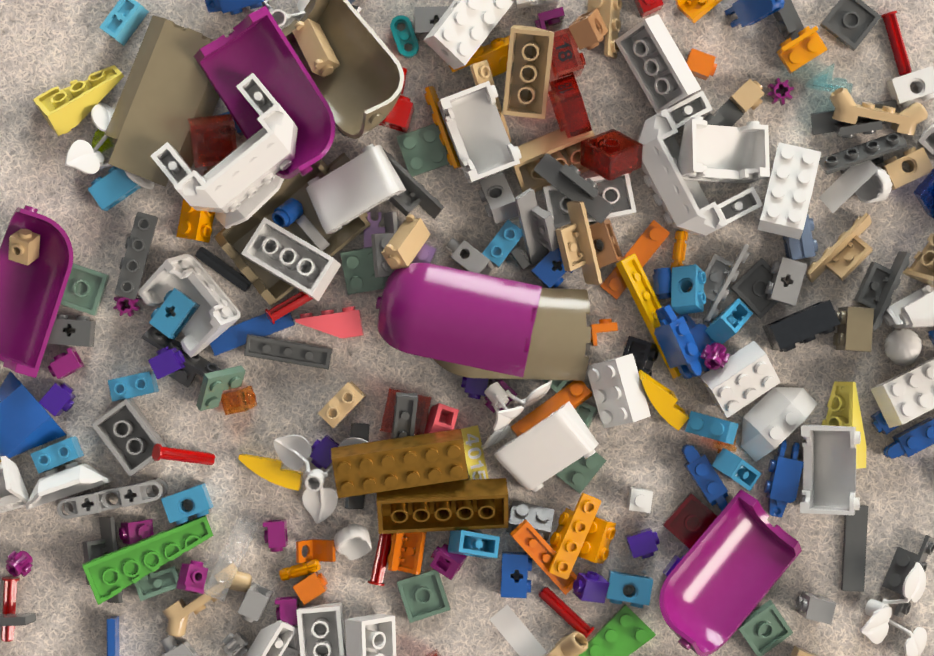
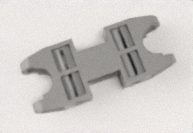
[57,479,168,519]

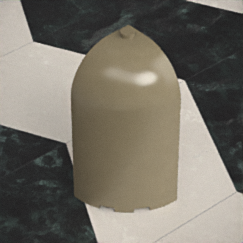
[282,0,404,139]
[434,288,591,381]

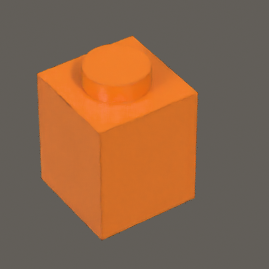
[686,48,717,80]
[293,572,328,605]

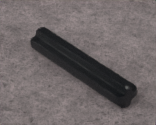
[195,247,252,292]

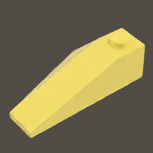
[33,65,124,136]
[821,381,867,469]

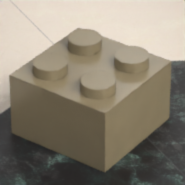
[833,306,874,352]

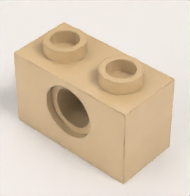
[881,146,934,191]

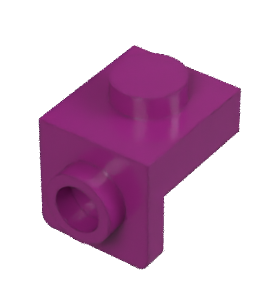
[119,519,154,544]

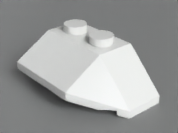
[215,174,284,229]
[741,387,817,462]
[26,462,113,510]
[245,620,300,656]

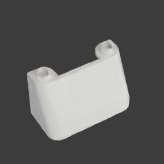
[438,81,522,183]
[677,116,770,183]
[306,144,406,234]
[138,254,240,357]
[883,285,934,328]
[494,401,599,493]
[800,425,861,515]

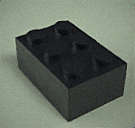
[763,300,840,352]

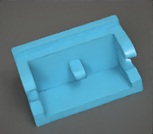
[99,0,149,46]

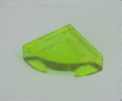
[91,129,113,153]

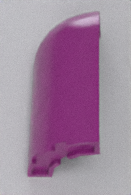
[194,6,335,179]
[0,205,73,378]
[376,263,542,377]
[659,489,802,656]

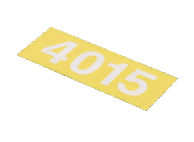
[461,425,489,480]

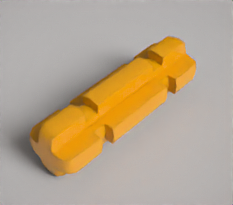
[671,230,688,271]
[279,559,321,581]

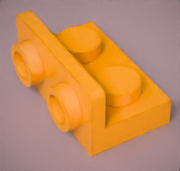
[776,26,828,74]

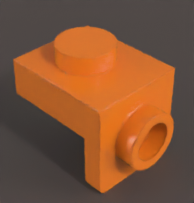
[590,318,618,346]

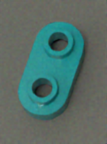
[390,15,419,58]

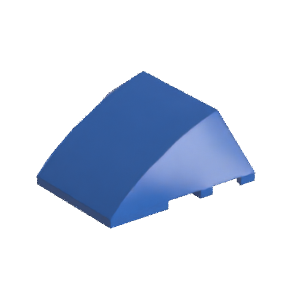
[0,371,67,460]

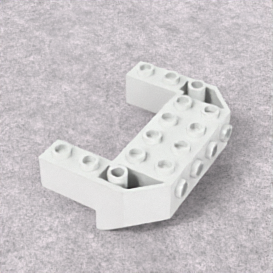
[151,73,298,213]
[633,90,763,237]

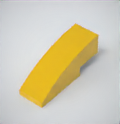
[638,370,689,431]
[238,454,303,491]

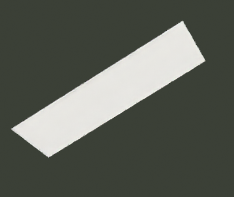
[819,160,879,213]
[489,604,547,656]

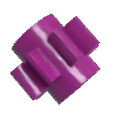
[766,78,794,106]
[113,296,141,317]
[701,343,730,370]
[5,550,33,577]

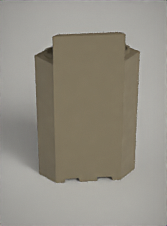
[105,15,220,187]
[214,152,371,307]

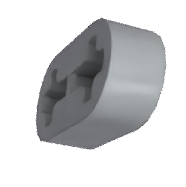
[296,214,330,251]

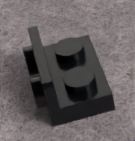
[622,336,659,384]

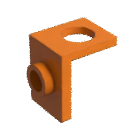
[296,539,336,563]

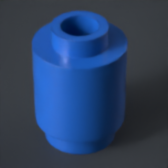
[272,198,303,228]
[652,268,672,299]

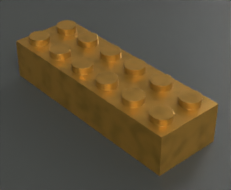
[331,429,468,498]
[377,478,508,534]

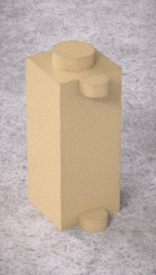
[292,19,340,77]
[381,214,431,269]

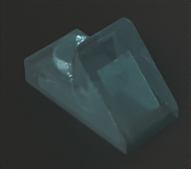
[805,63,853,93]

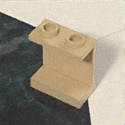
[318,381,367,428]

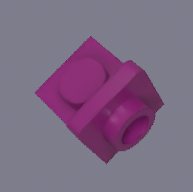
[534,7,565,30]

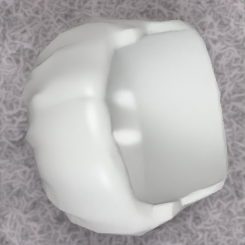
[855,166,892,203]
[884,328,922,366]
[334,524,372,560]

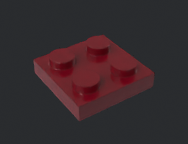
[662,493,718,549]

